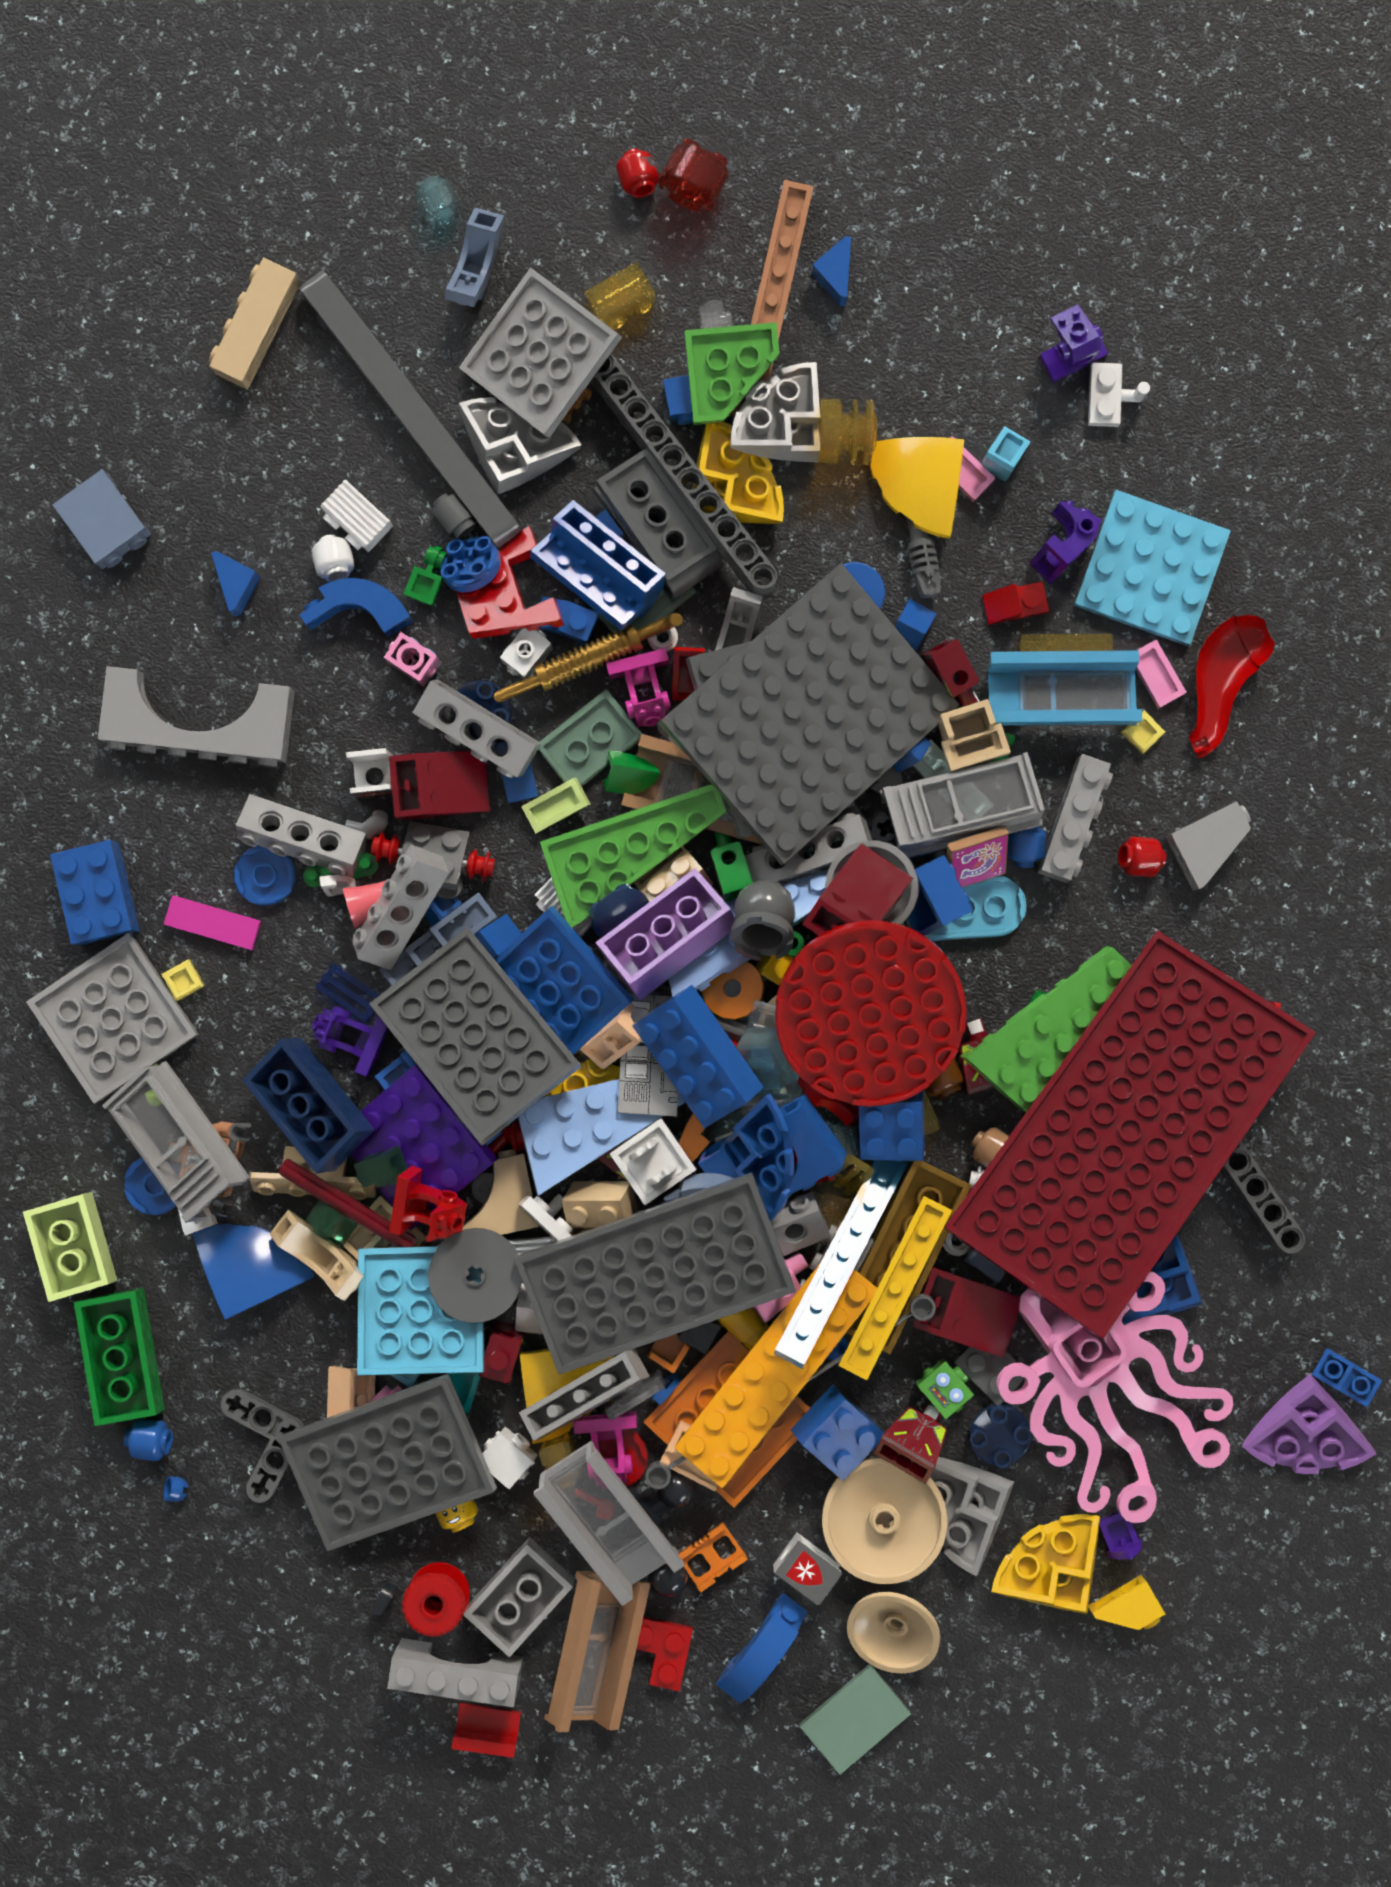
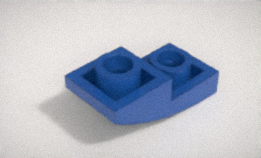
[1311,1348,1382,1407]

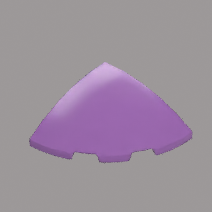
[1242,1374,1376,1474]

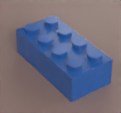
[632,985,764,1128]

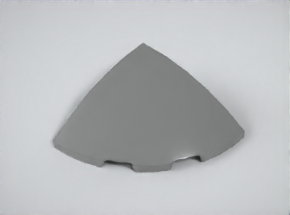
[730,362,821,462]
[458,397,582,495]
[930,1457,1014,1576]

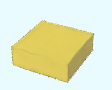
[1121,710,1165,754]
[161,959,205,1001]

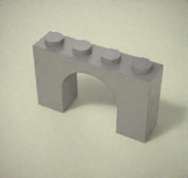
[387,1638,524,1707]

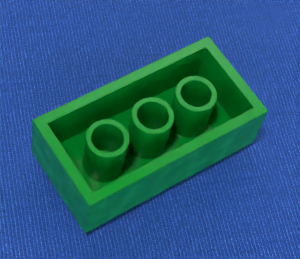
[74,1287,165,1426]

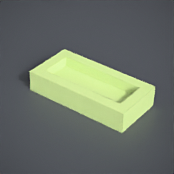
[521,777,591,834]

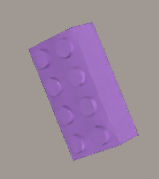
[595,868,735,1001]

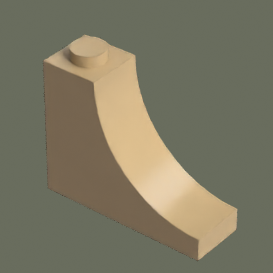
[444,1149,538,1240]

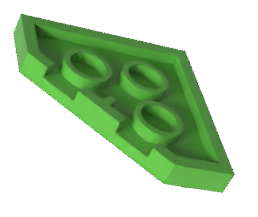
[684,322,780,425]

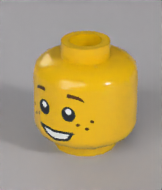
[435,1500,478,1533]

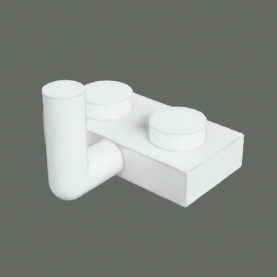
[1088,363,1150,427]
[518,1194,573,1242]

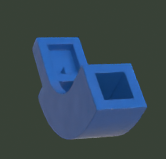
[300,578,414,638]
[716,1593,808,1704]

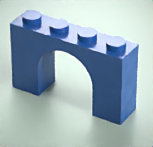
[698,1094,847,1199]

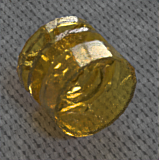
[818,398,877,465]

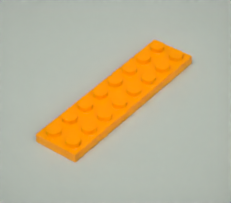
[674,1263,877,1488]

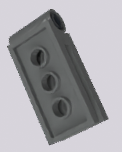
[593,448,723,600]

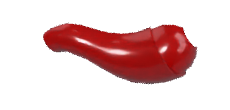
[1188,614,1275,759]

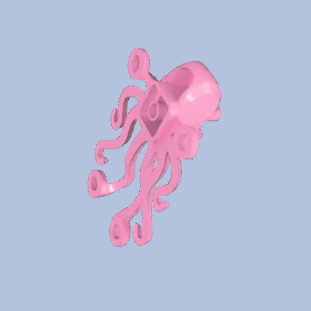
[996,1271,1233,1523]

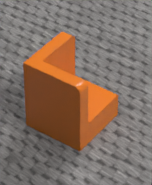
[647,1334,690,1374]

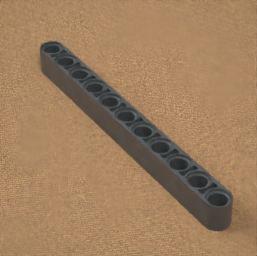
[298,270,522,549]
[590,353,777,599]

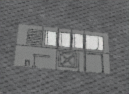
[618,994,678,1116]

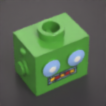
[915,1358,974,1419]

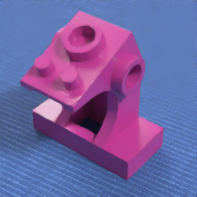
[606,648,671,727]
[573,1411,638,1489]

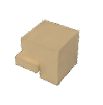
[938,699,1011,772]

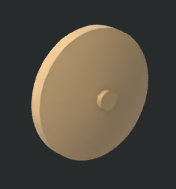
[822,1456,947,1584]

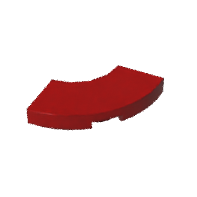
[797,1077,859,1127]

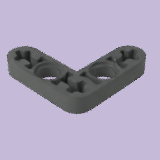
[221,1388,304,1503]

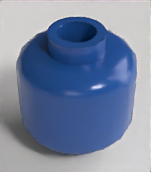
[1007,827,1046,868]
[124,1418,173,1461]

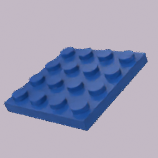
[494,906,634,1055]

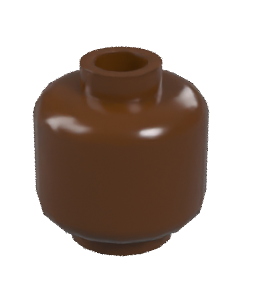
[926,1059,964,1100]

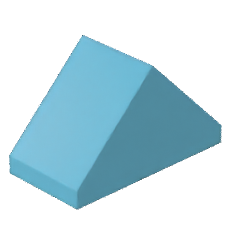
[981,426,1030,483]

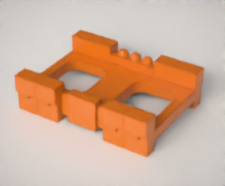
[679,1522,748,1593]

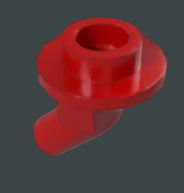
[488,1121,525,1156]

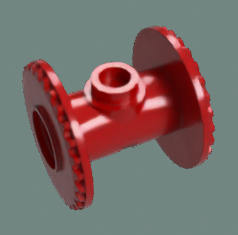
[402,1562,470,1637]

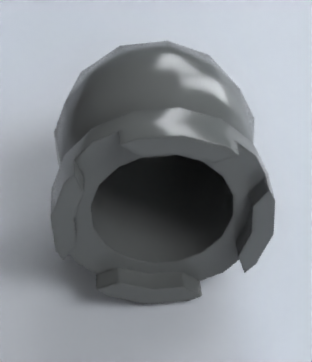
[730,880,796,961]

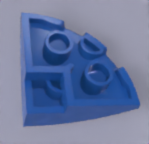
[725,1094,794,1221]
[193,1223,315,1319]
[1122,1233,1203,1325]

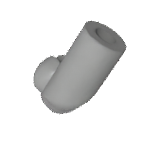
[345,810,388,840]

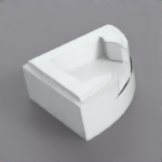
[319,875,357,897]

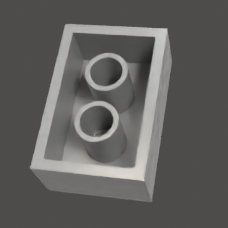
[463,1537,575,1657]

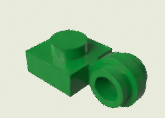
[403,546,447,607]

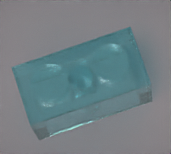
[737,1027,799,1097]

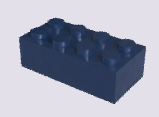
[242,1038,375,1173]

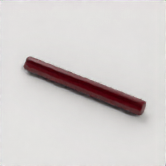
[278,1159,416,1248]

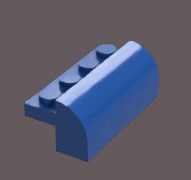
[530,500,666,631]

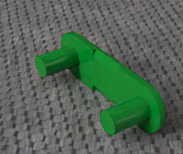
[303,853,379,888]

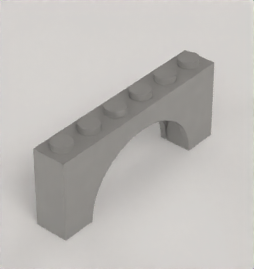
[98,666,295,767]

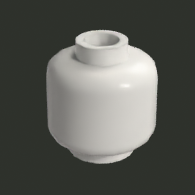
[311,535,355,582]

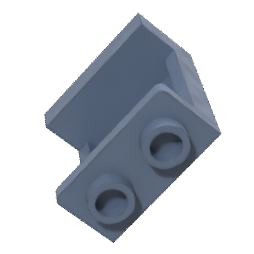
[52,469,151,569]

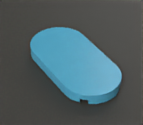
[905,875,1026,941]

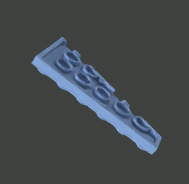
[669,869,829,996]
[518,1079,685,1196]

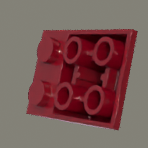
[389,751,490,821]
[803,843,914,936]
[912,1267,1021,1357]

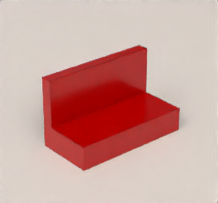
[452,1703,521,1758]

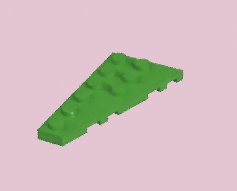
[540,784,727,928]
[960,946,1132,1113]

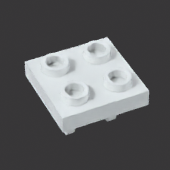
[609,1118,696,1205]

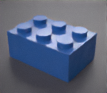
[50,840,140,946]

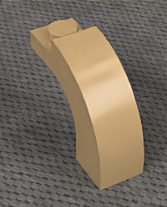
[269,1210,364,1301]

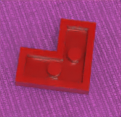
[636,1616,693,1691]

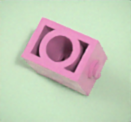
[384,632,441,687]

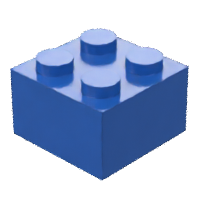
[907,855,973,936]
[859,1090,925,1161]
[790,1384,884,1481]

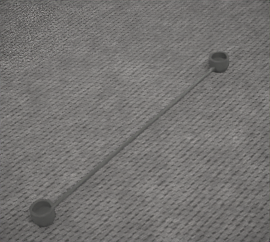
[646,1294,936,1489]

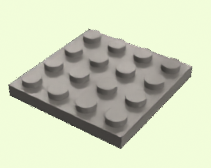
[459,267,622,438]
[26,933,199,1104]

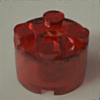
[658,139,729,212]

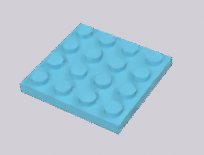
[1073,490,1231,646]
[357,1247,484,1376]

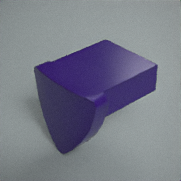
[1099,1511,1143,1560]

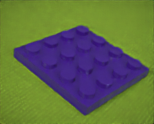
[351,1064,498,1230]

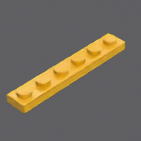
[838,1196,952,1380]

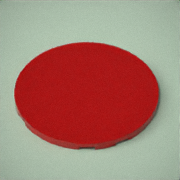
[775,920,967,1107]

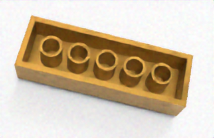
[847,1161,972,1354]

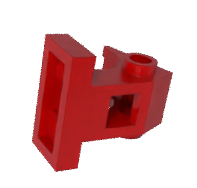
[389,1166,467,1242]

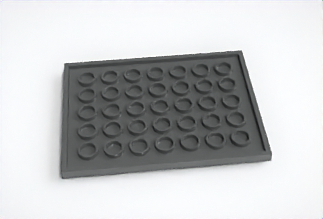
[659,563,959,865]

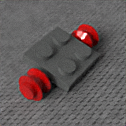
[371,821,495,891]

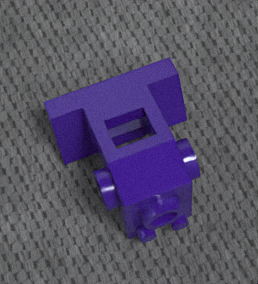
[1039,304,1108,384]
[1029,500,1102,584]
[312,1006,389,1077]

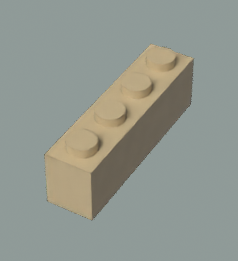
[209,257,301,390]

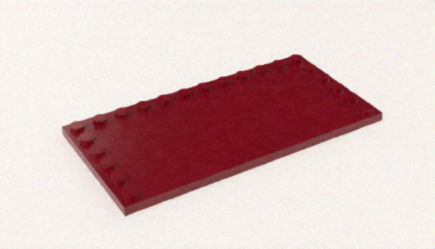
[944,930,1316,1340]

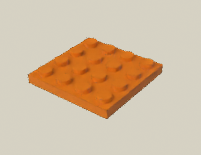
[644,1330,811,1508]

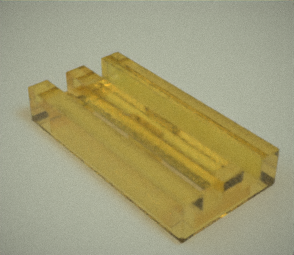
[827,1153,875,1196]

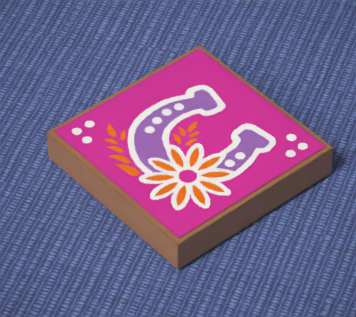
[946,826,1009,888]

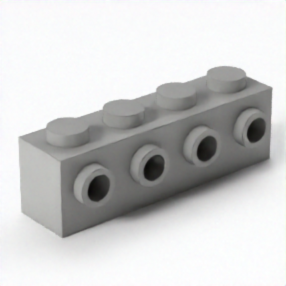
[1037,754,1113,883]

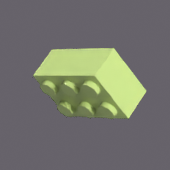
[23,1192,117,1302]

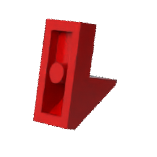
[982,582,1049,625]

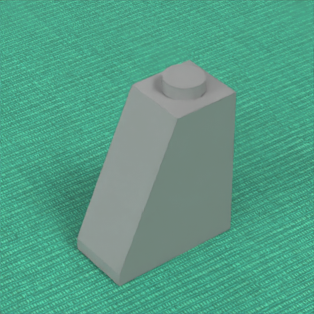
[1165,801,1251,891]

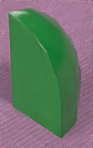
[604,750,660,794]

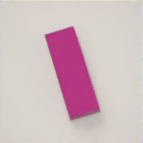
[164,895,262,950]

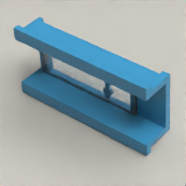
[987,650,1142,726]

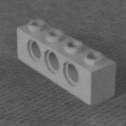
[412,679,542,778]
[236,794,366,877]
[745,813,872,884]
[353,845,449,970]
[771,1191,831,1256]

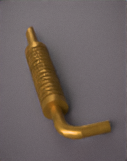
[494,613,683,702]

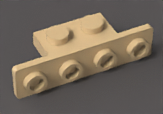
[250,1146,376,1200]

